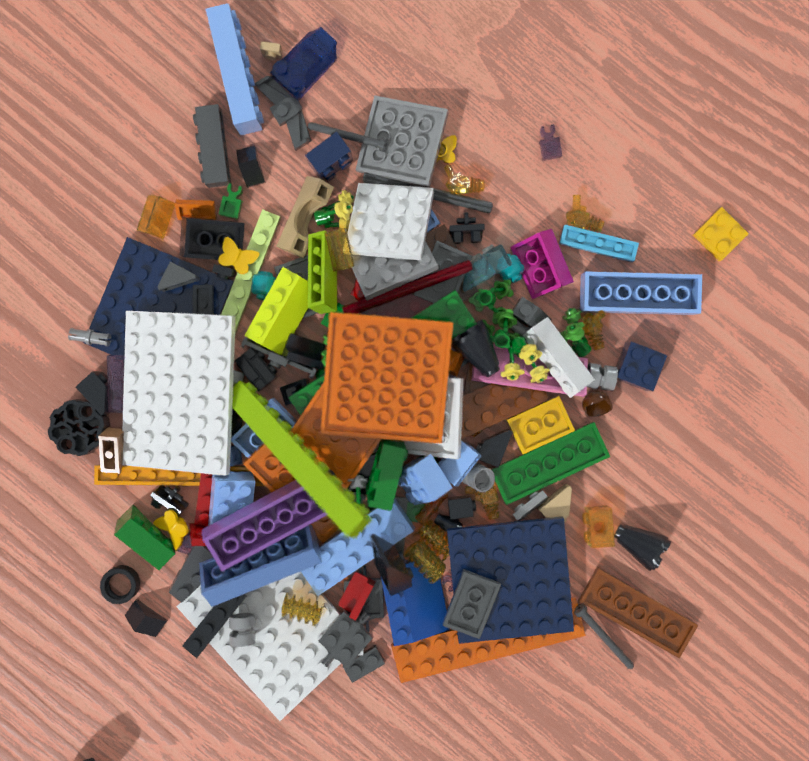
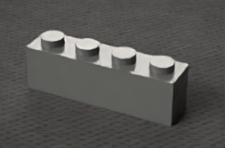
[193,104,231,188]

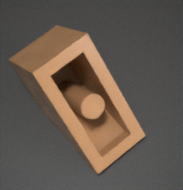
[98,428,124,473]

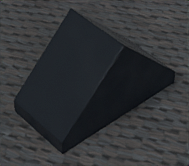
[236,145,266,188]
[280,378,309,406]
[125,599,168,637]

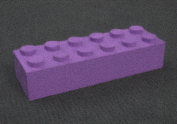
[202,480,327,571]

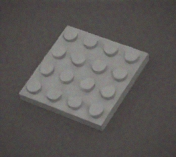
[356,95,449,187]
[338,233,439,301]

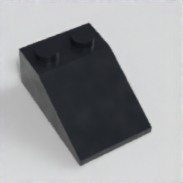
[179,216,245,260]
[370,534,414,596]

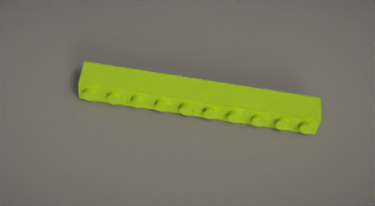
[232,380,372,538]

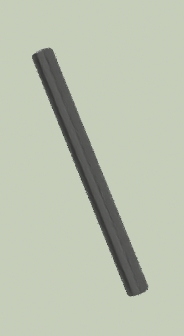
[363,173,493,213]

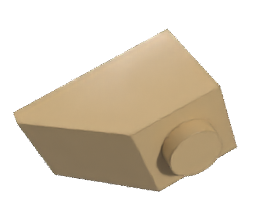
[537,484,572,523]

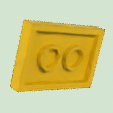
[506,396,575,454]

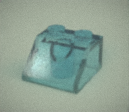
[463,244,513,292]

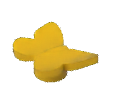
[436,135,457,164]
[218,237,259,275]
[153,510,189,550]

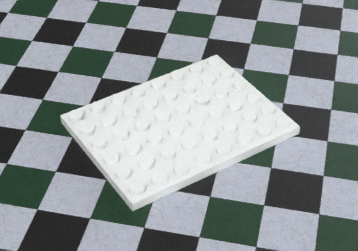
[122,311,236,476]
[177,571,341,721]

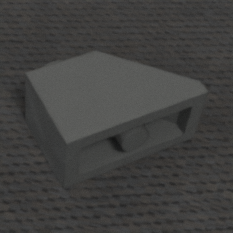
[512,297,552,328]

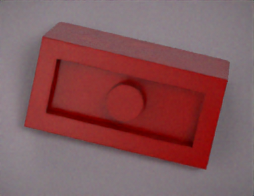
[338,571,376,621]

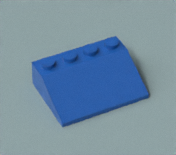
[381,554,450,646]

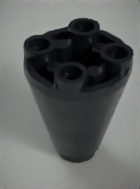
[451,319,500,377]
[613,524,671,571]

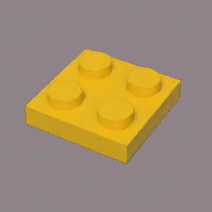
[693,207,749,262]

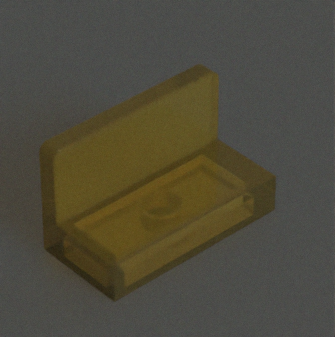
[137,195,175,239]
[325,228,354,272]

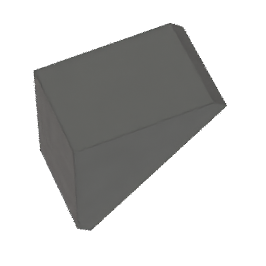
[157,262,200,292]

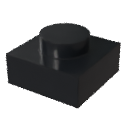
[212,264,236,280]

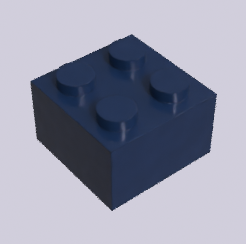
[305,132,353,182]
[616,341,667,392]

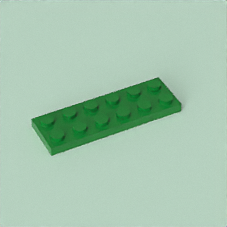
[491,422,610,505]

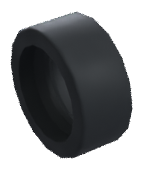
[100,565,140,604]

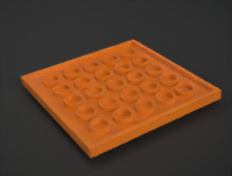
[321,312,453,444]

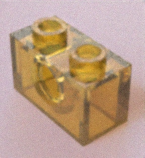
[582,505,615,548]

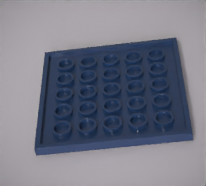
[83,237,234,360]
[447,516,574,644]

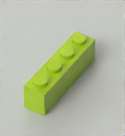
[308,230,337,314]

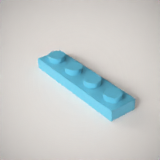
[559,225,639,262]

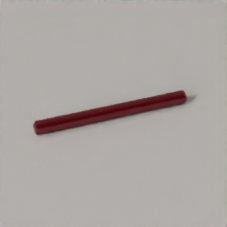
[342,260,473,314]

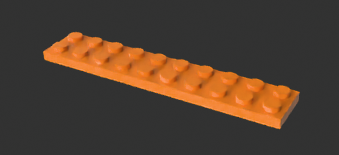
[391,597,586,683]

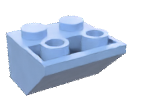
[438,441,482,487]

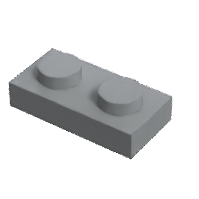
[513,490,548,521]

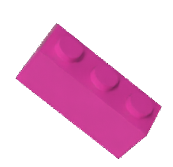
[511,229,574,299]

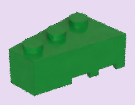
[366,439,408,511]
[114,505,176,570]

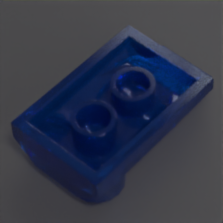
[270,27,337,101]

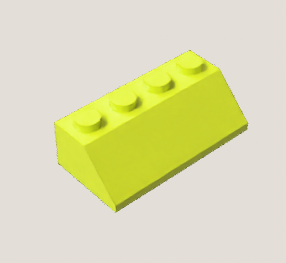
[244,267,308,355]

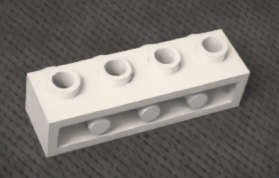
[523,317,595,398]

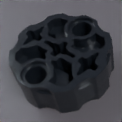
[48,399,110,456]

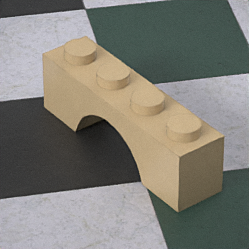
[276,176,334,258]

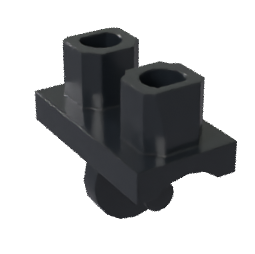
[449,212,485,244]
[150,485,189,516]

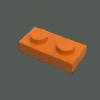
[175,199,217,220]

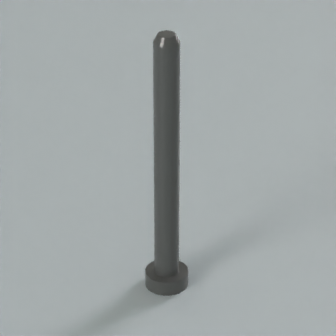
[308,122,389,152]
[574,604,634,669]

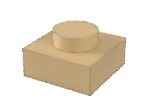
[260,41,283,60]

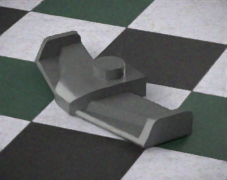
[255,76,312,151]
[240,337,316,379]

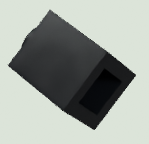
[447,495,476,519]

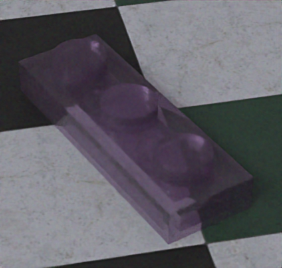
[107,355,126,413]

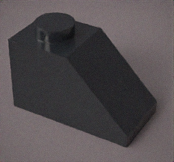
[76,371,112,416]
[475,429,513,467]

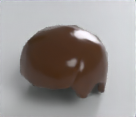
[582,391,613,417]

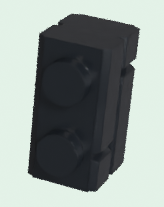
[234,347,278,391]

